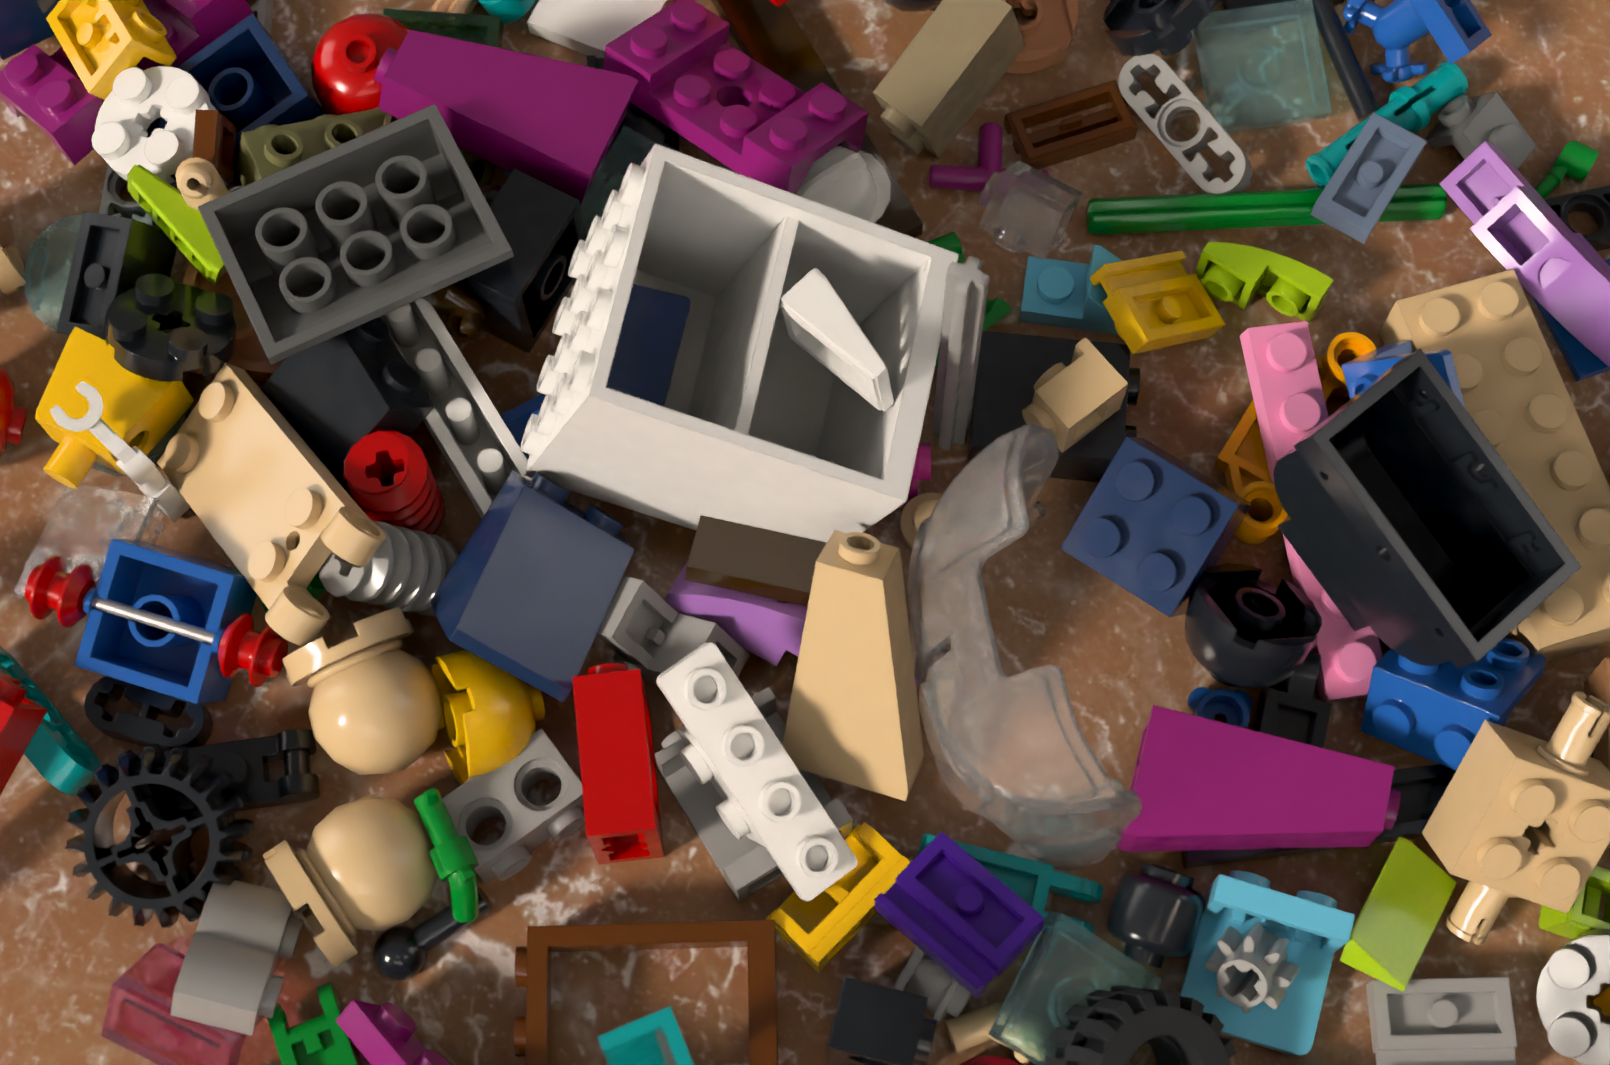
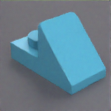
[1019,245,1122,335]

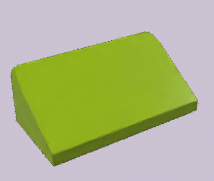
[1340,836,1457,992]

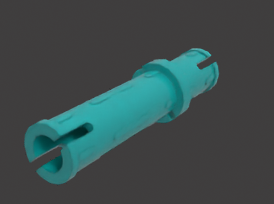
[1305,61,1468,188]

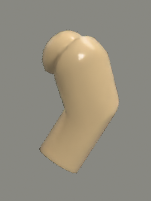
[175,157,231,212]

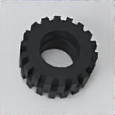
[1044,985,1236,1065]

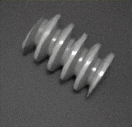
[318,518,459,616]

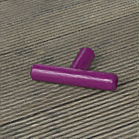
[929,122,1050,195]

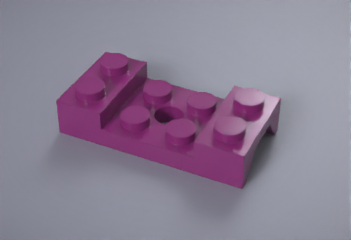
[0,0,254,165]
[603,0,869,195]

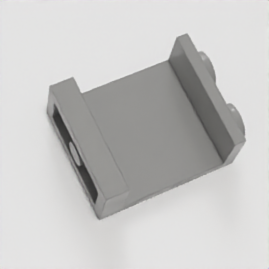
[654,687,853,903]

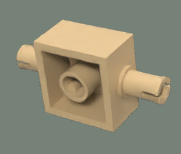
[1422,691,1610,945]

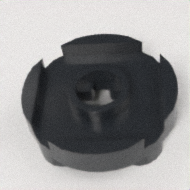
[1103,0,1221,56]
[105,273,236,382]

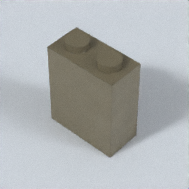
[873,0,1025,160]

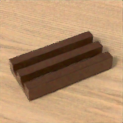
[1004,79,1138,170]

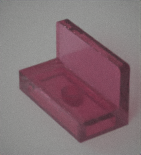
[101,943,264,1065]

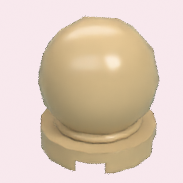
[282,607,442,775]
[263,796,438,968]

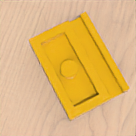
[1089,251,1226,355]

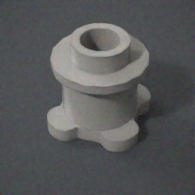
[893,946,972,1023]

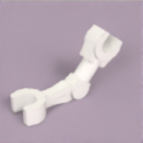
[49,381,190,523]

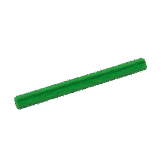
[1086,183,1447,235]

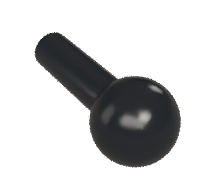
[373,887,492,980]

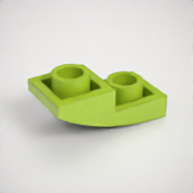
[1194,242,1334,324]

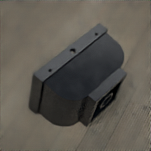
[1273,348,1581,668]

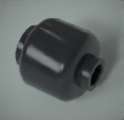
[1107,862,1205,968]

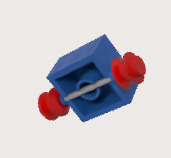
[25,538,288,704]

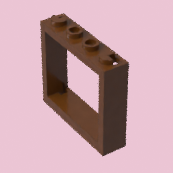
[513,920,778,1065]

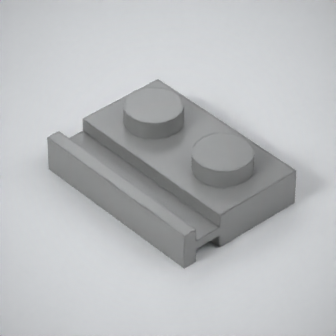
[1366,977,1517,1065]

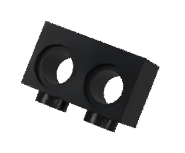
[827,977,937,1065]

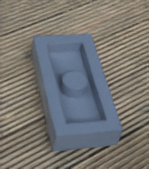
[1310,112,1427,244]

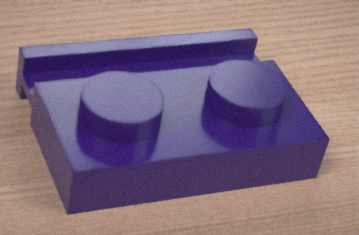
[874,831,1045,999]

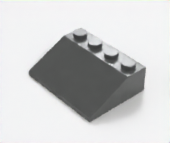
[198,104,514,365]

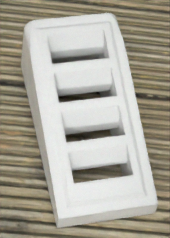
[780,268,894,412]

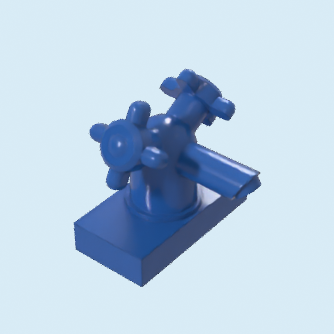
[1343,0,1492,82]

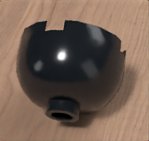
[1185,563,1322,688]

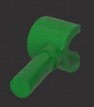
[1534,141,1599,199]

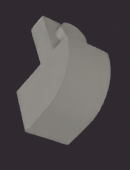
[596,576,750,688]

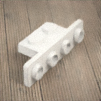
[656,642,858,901]

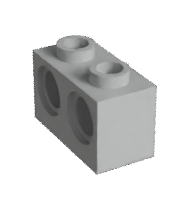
[442,728,585,884]

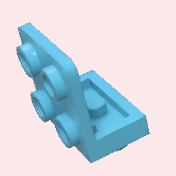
[1180,870,1355,1057]

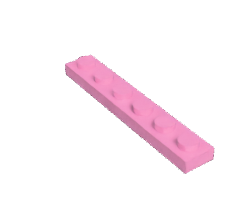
[1240,321,1382,703]

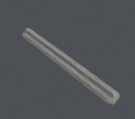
[932,256,990,451]

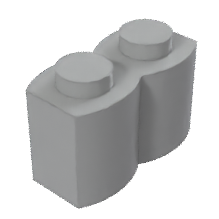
[170,880,304,1036]

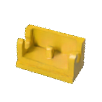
[766,822,911,974]

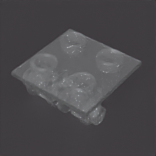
[13,484,166,617]

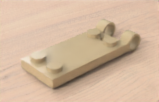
[157,362,386,646]

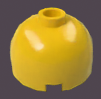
[431,650,545,785]

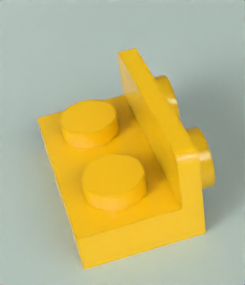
[46,0,177,100]

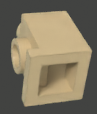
[1022,337,1128,453]

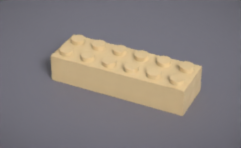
[1379,269,1610,662]

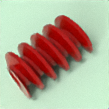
[343,431,444,535]

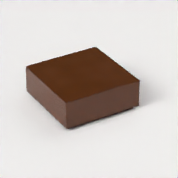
[193,109,237,186]

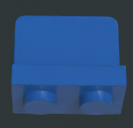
[1360,638,1546,771]

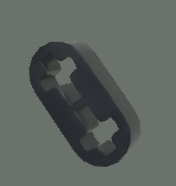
[84,676,213,751]

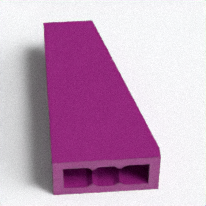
[374,29,639,205]
[1116,705,1400,852]

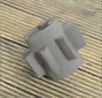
[1206,921,1299,1013]

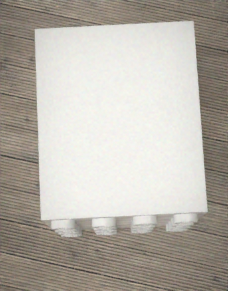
[520,144,959,542]

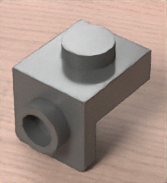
[1426,92,1537,169]

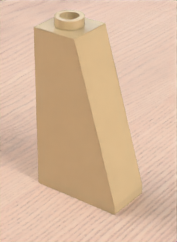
[782,530,924,801]

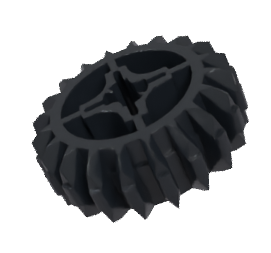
[65,744,254,928]

